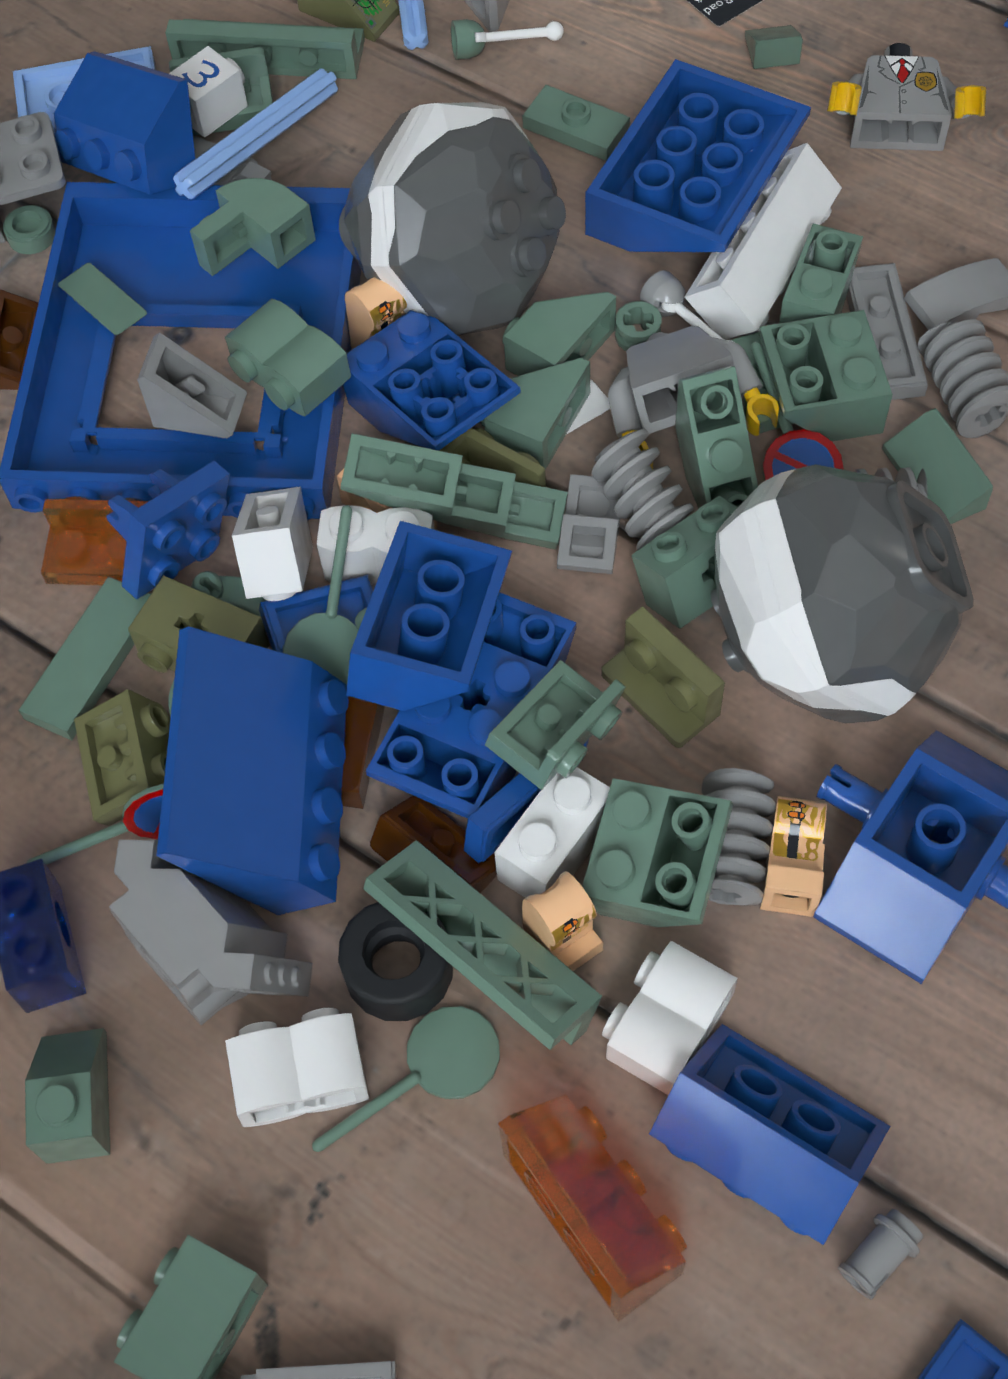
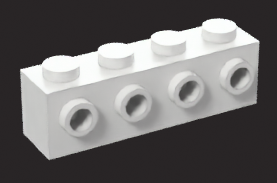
[685,143,842,340]

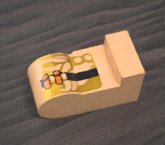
[345,278,407,349]
[760,796,827,917]
[522,871,603,971]

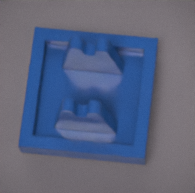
[106,460,230,599]

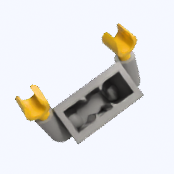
[827,43,986,151]
[608,326,779,469]

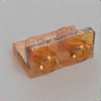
[41,497,148,585]

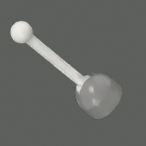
[640,270,734,342]

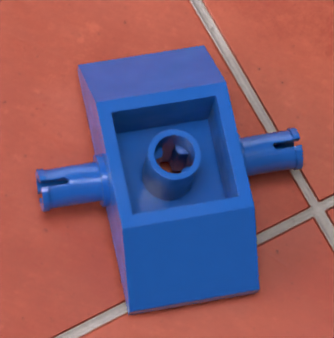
[366,593,589,819]
[813,730,1008,984]

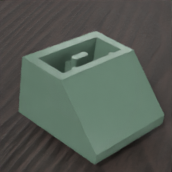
[759,310,893,441]
[582,778,733,927]

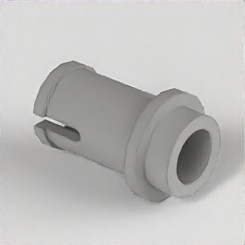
[838,1209,923,1300]

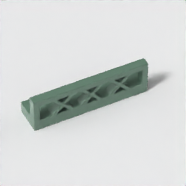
[165,19,365,79]
[363,840,602,1050]

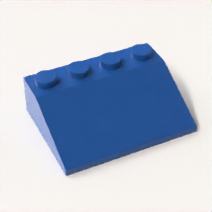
[585,59,811,252]
[156,626,349,915]

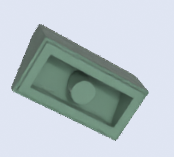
[882,408,993,524]

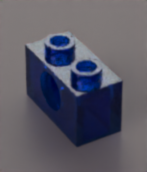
[0,858,87,1013]

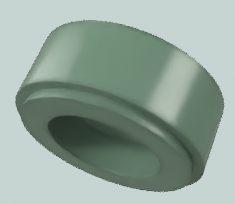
[3,205,56,254]

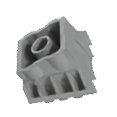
[109,839,313,1025]

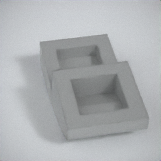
[904,258,1008,330]
[557,474,620,574]

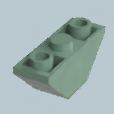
[675,366,758,509]

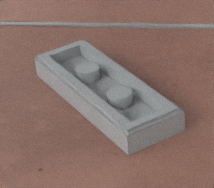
[846,263,928,400]

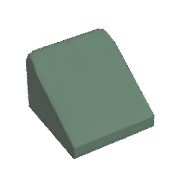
[745,25,803,69]

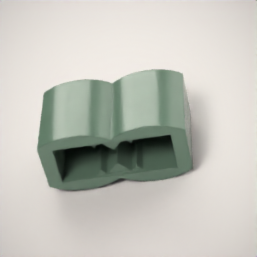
[225,299,351,416]

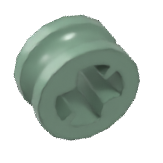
[615,301,662,351]

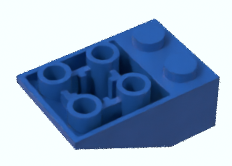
[343,310,521,451]

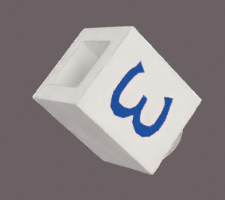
[169,46,248,138]

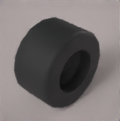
[338,902,453,1021]

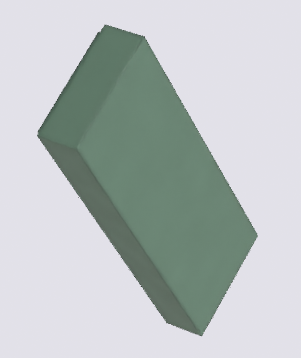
[18,576,151,741]

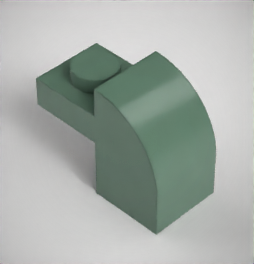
[190,178,316,276]

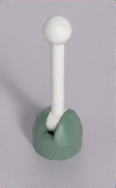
[451,19,564,60]

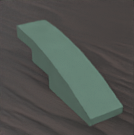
[341,433,568,550]

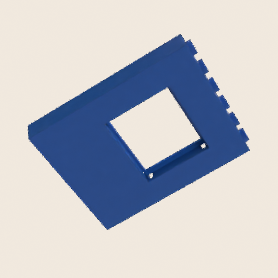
[0,182,361,520]

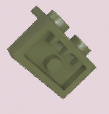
[601,606,725,748]
[74,689,170,826]

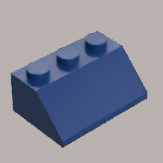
[53,51,195,195]
[346,521,512,711]
[649,1024,891,1245]

